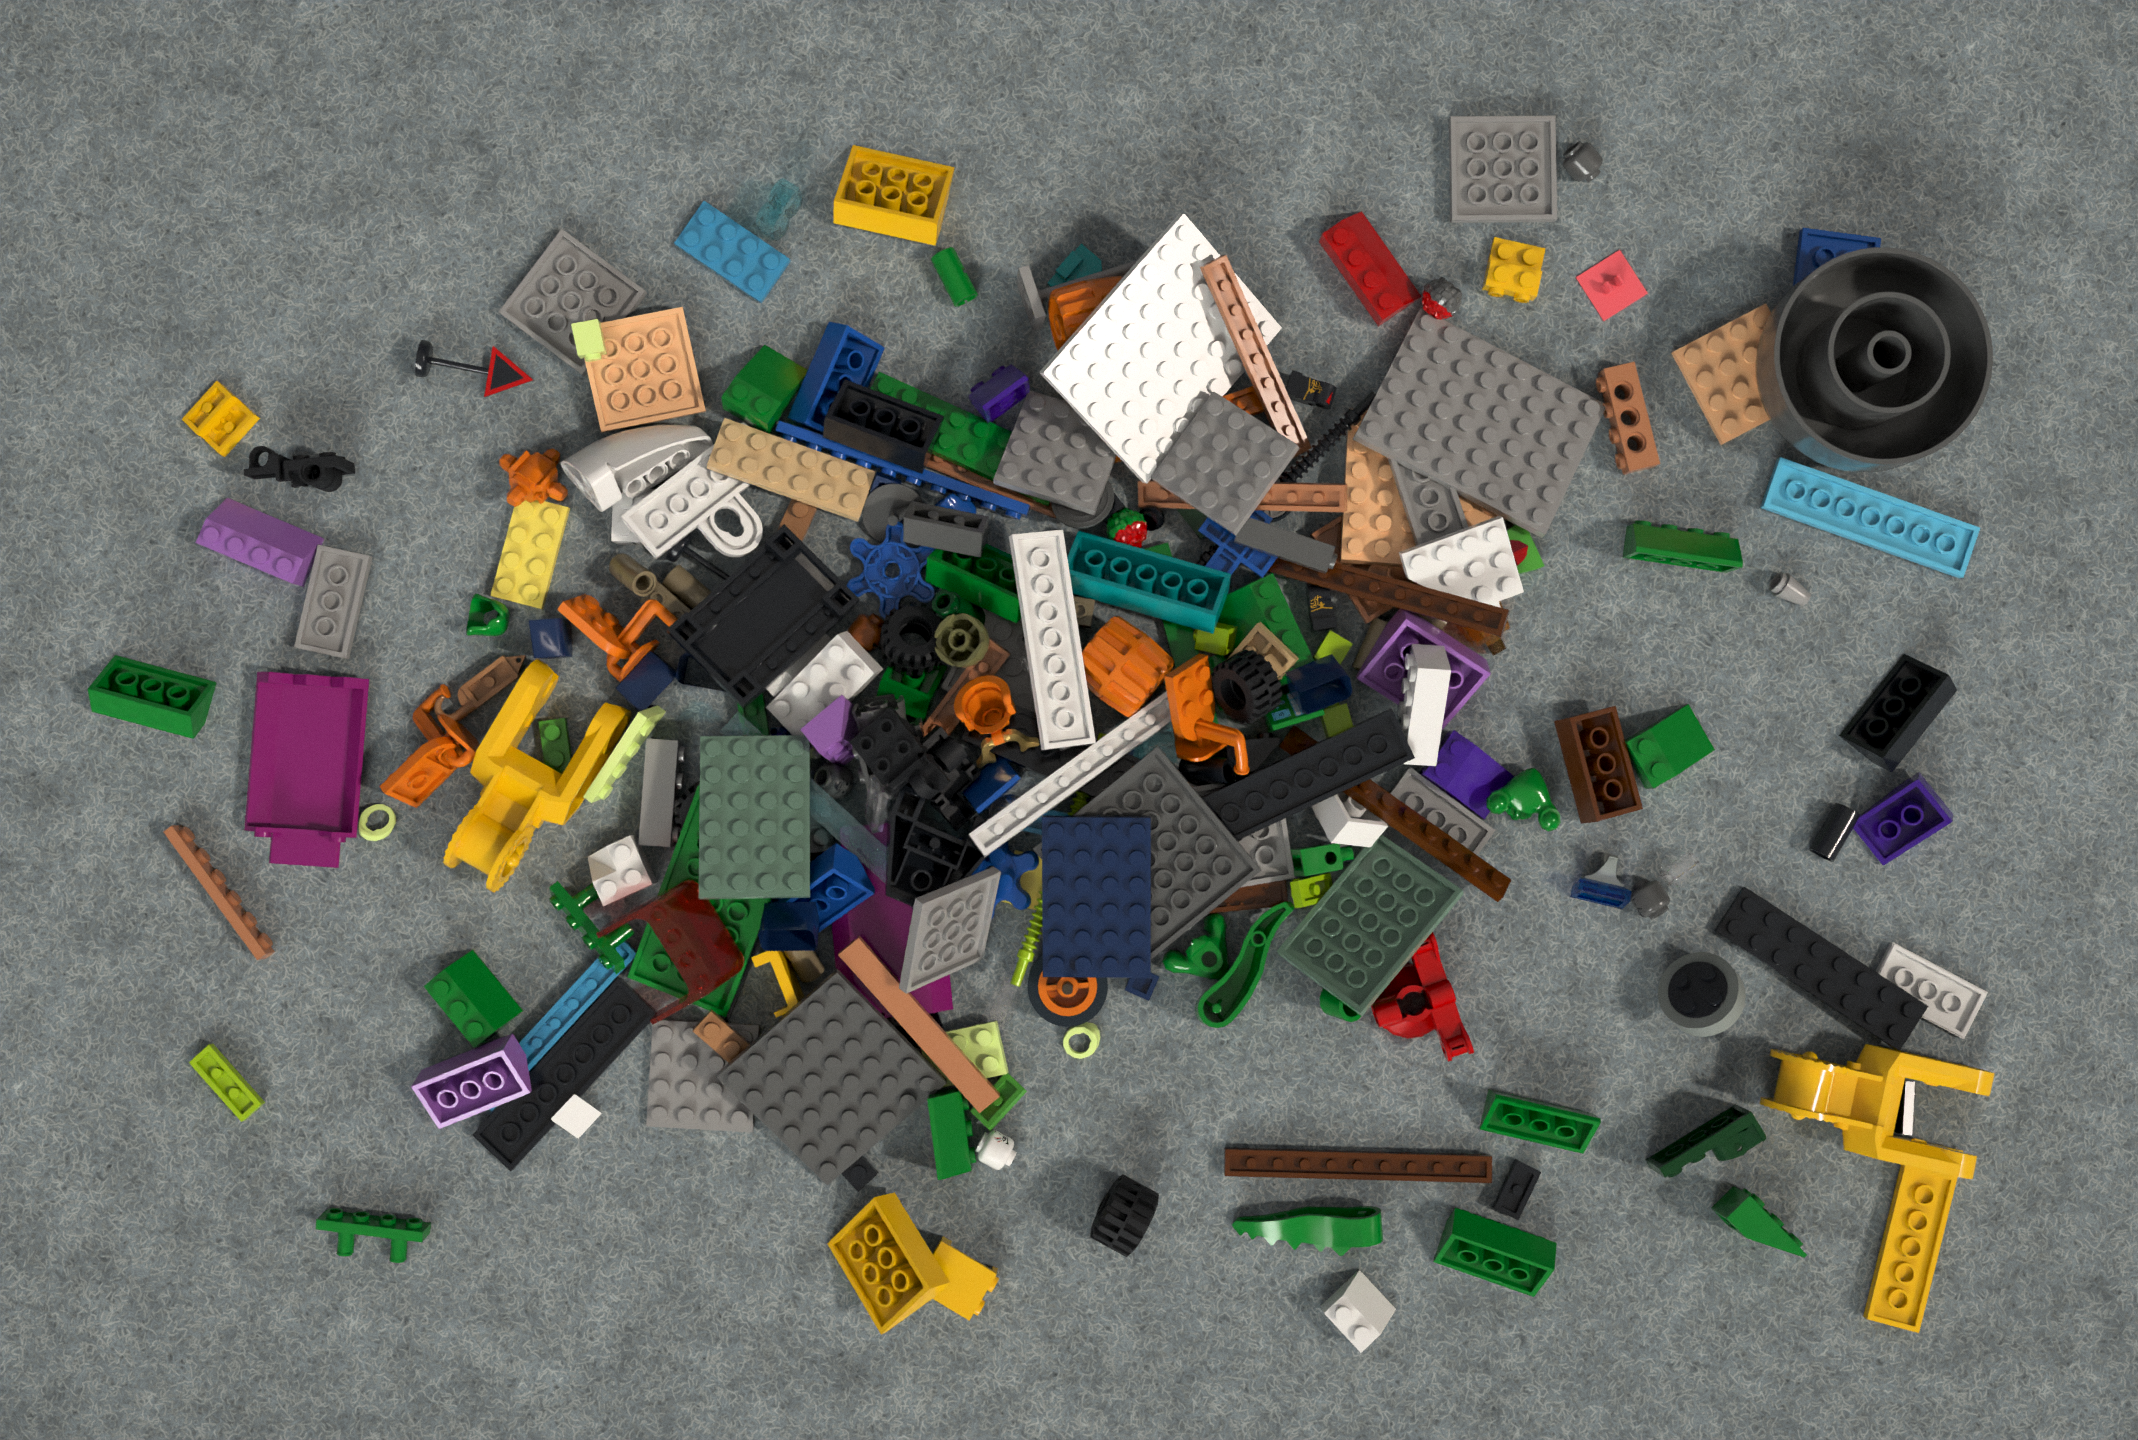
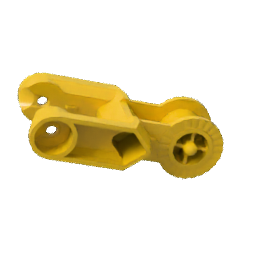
[443,659,631,892]
[1759,1044,1995,1179]

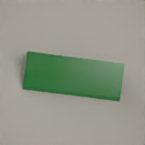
[1480,1089,1601,1154]

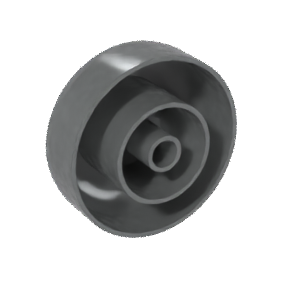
[1756,247,1993,472]

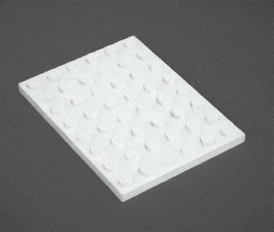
[1039,213,1282,484]

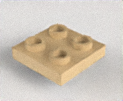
[1227,622,1299,681]

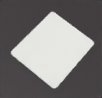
[551,1094,602,1139]

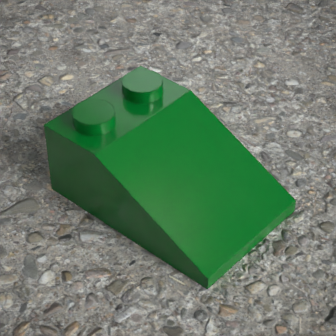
[721,345,808,434]
[1625,704,1715,789]

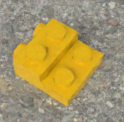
[1482,237,1546,303]

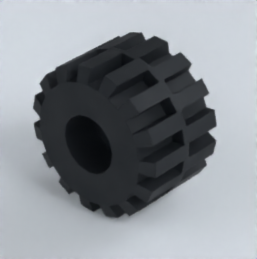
[1090,1174,1159,1257]

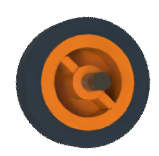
[1028,954,1108,1027]

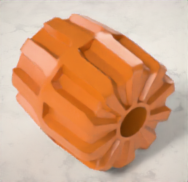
[1048,276,1123,351]
[1082,616,1175,718]

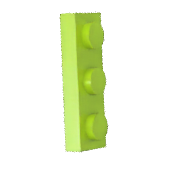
[189,1043,266,1122]

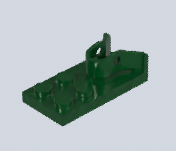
[1645,1104,1766,1178]

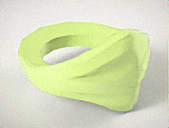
[358,804,396,841]
[1063,1022,1100,1059]

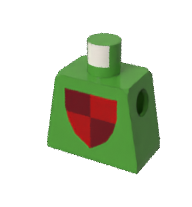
[1507,525,1545,574]

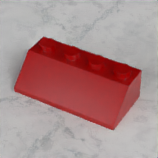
[1319,211,1422,327]

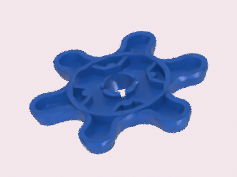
[847,522,936,619]
[959,837,1039,920]

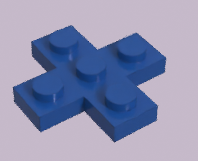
[1198,510,1277,578]

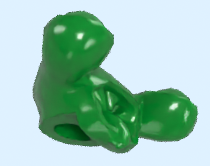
[1486,768,1561,832]
[1162,913,1229,980]

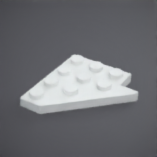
[1399,516,1524,608]

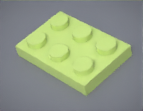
[921,1020,1009,1088]

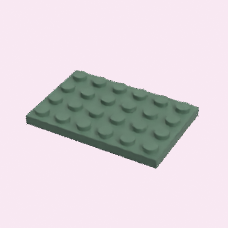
[699,735,810,899]
[1277,834,1464,1016]

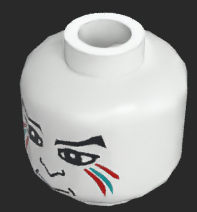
[975,1130,1017,1170]

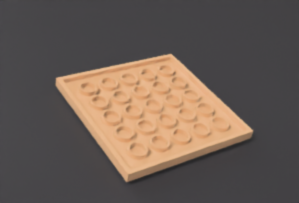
[1340,408,1498,567]

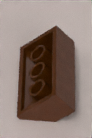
[1554,706,1643,824]

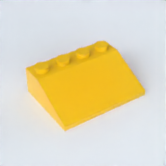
[833,145,955,246]
[827,1192,950,1335]

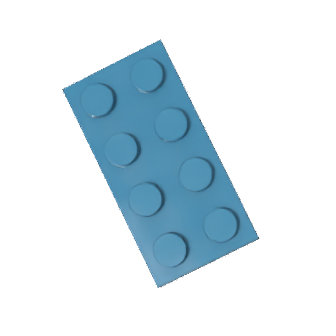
[674,201,791,303]

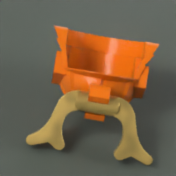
[954,675,1040,768]

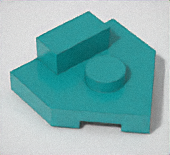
[1047,243,1102,287]

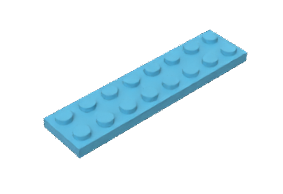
[1760,457,1980,578]

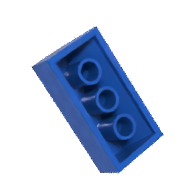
[787,322,885,435]
[771,843,875,933]

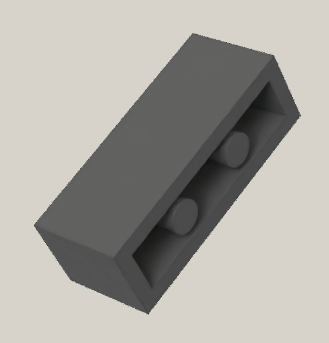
[903,501,989,558]

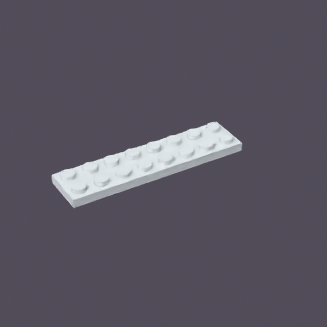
[1009,530,1096,750]

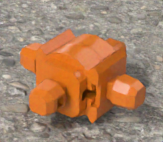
[499,448,568,507]

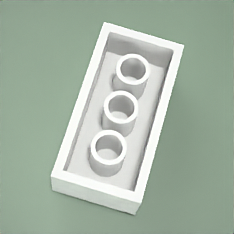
[766,631,883,735]
[1398,644,1451,766]

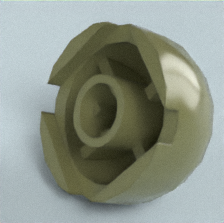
[934,613,989,668]

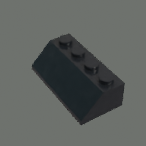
[823,380,944,474]
[1839,654,1957,773]

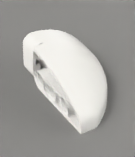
[560,424,713,512]

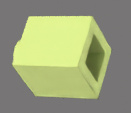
[571,319,607,362]

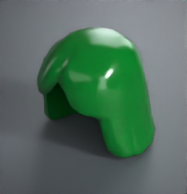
[466,593,510,636]

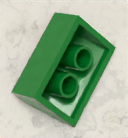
[423,950,524,1048]
[927,1088,977,1180]

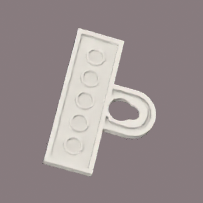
[621,421,763,559]

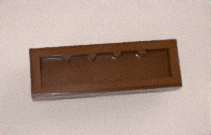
[1209,880,1288,913]

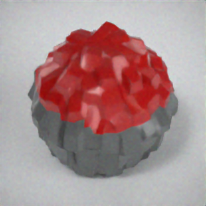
[1422,277,1462,320]

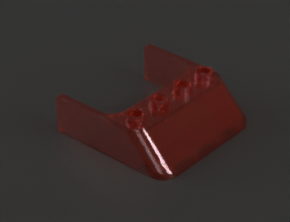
[596,880,744,1025]

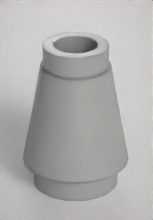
[1769,572,1811,606]

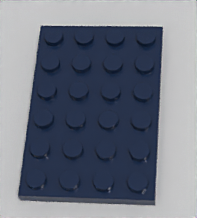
[1042,816,1151,978]

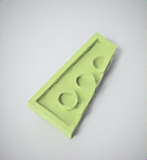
[583,705,666,803]

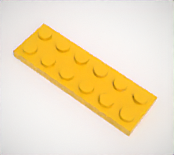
[1863,1165,1958,1333]

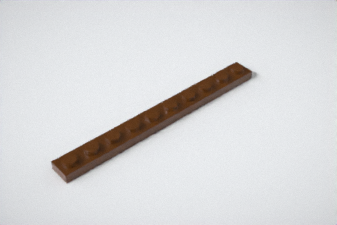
[1267,558,1510,637]
[1279,725,1511,902]
[1224,1148,1492,1183]

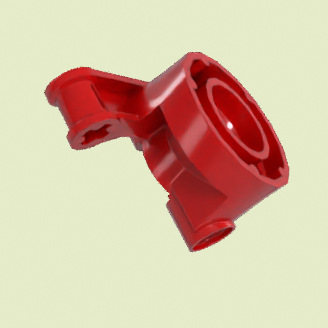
[1371,932,1474,1062]

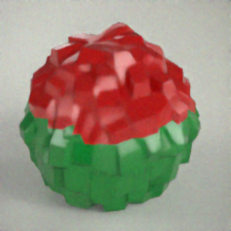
[1106,508,1147,548]

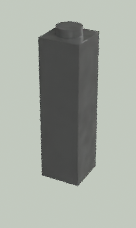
[1233,517,1338,574]

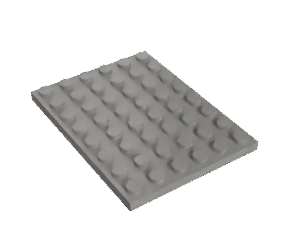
[1353,308,1605,538]

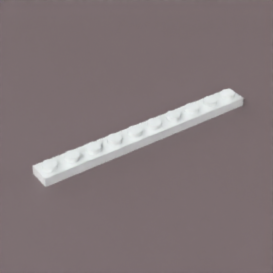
[969,691,1172,857]

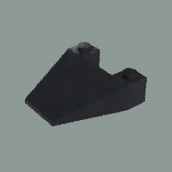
[885,785,988,907]

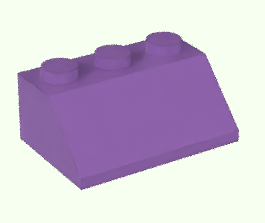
[800,695,859,765]

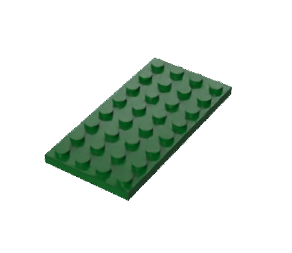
[628,784,772,1017]

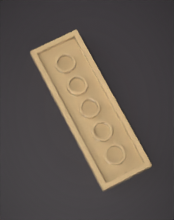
[707,418,876,522]

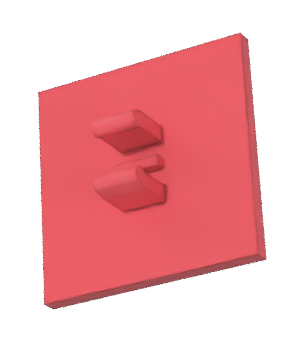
[1575,250,1648,321]

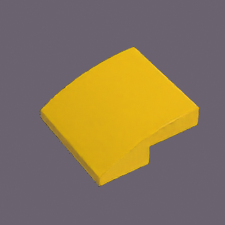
[182,381,260,457]

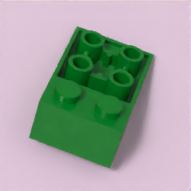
[1711,1186,1807,1258]

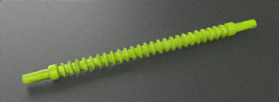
[1010,733,1106,987]

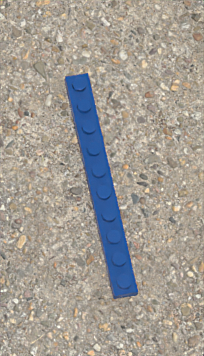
[776,421,1030,520]

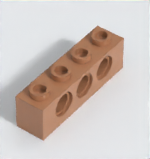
[1596,361,1660,475]

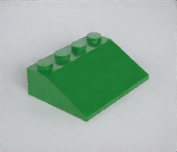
[1218,573,1314,687]

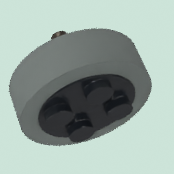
[1658,952,1746,1037]

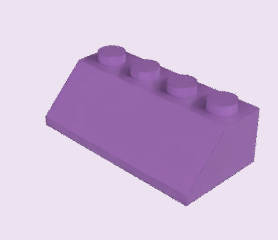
[195,498,324,587]
[411,1033,532,1129]

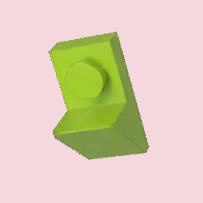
[1290,873,1333,908]

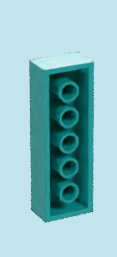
[1067,531,1231,634]

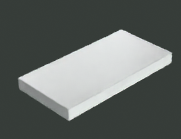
[1875,942,1988,1039]

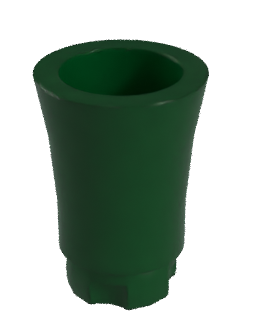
[932,589,985,625]

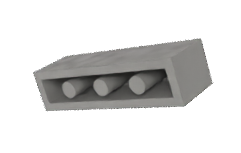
[638,738,687,847]

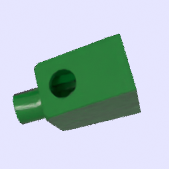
[1291,843,1354,876]

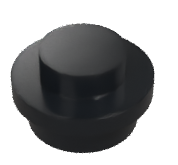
[1139,505,1165,531]

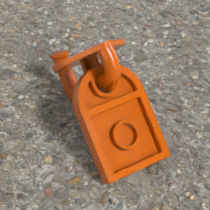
[557,594,678,682]
[1164,653,1250,775]
[379,684,480,808]

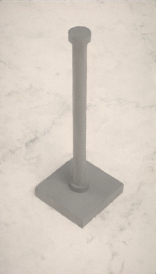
[1016,260,1138,331]

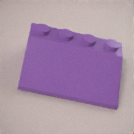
[1356,609,1491,730]

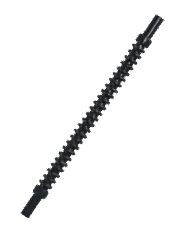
[1196,391,1376,566]

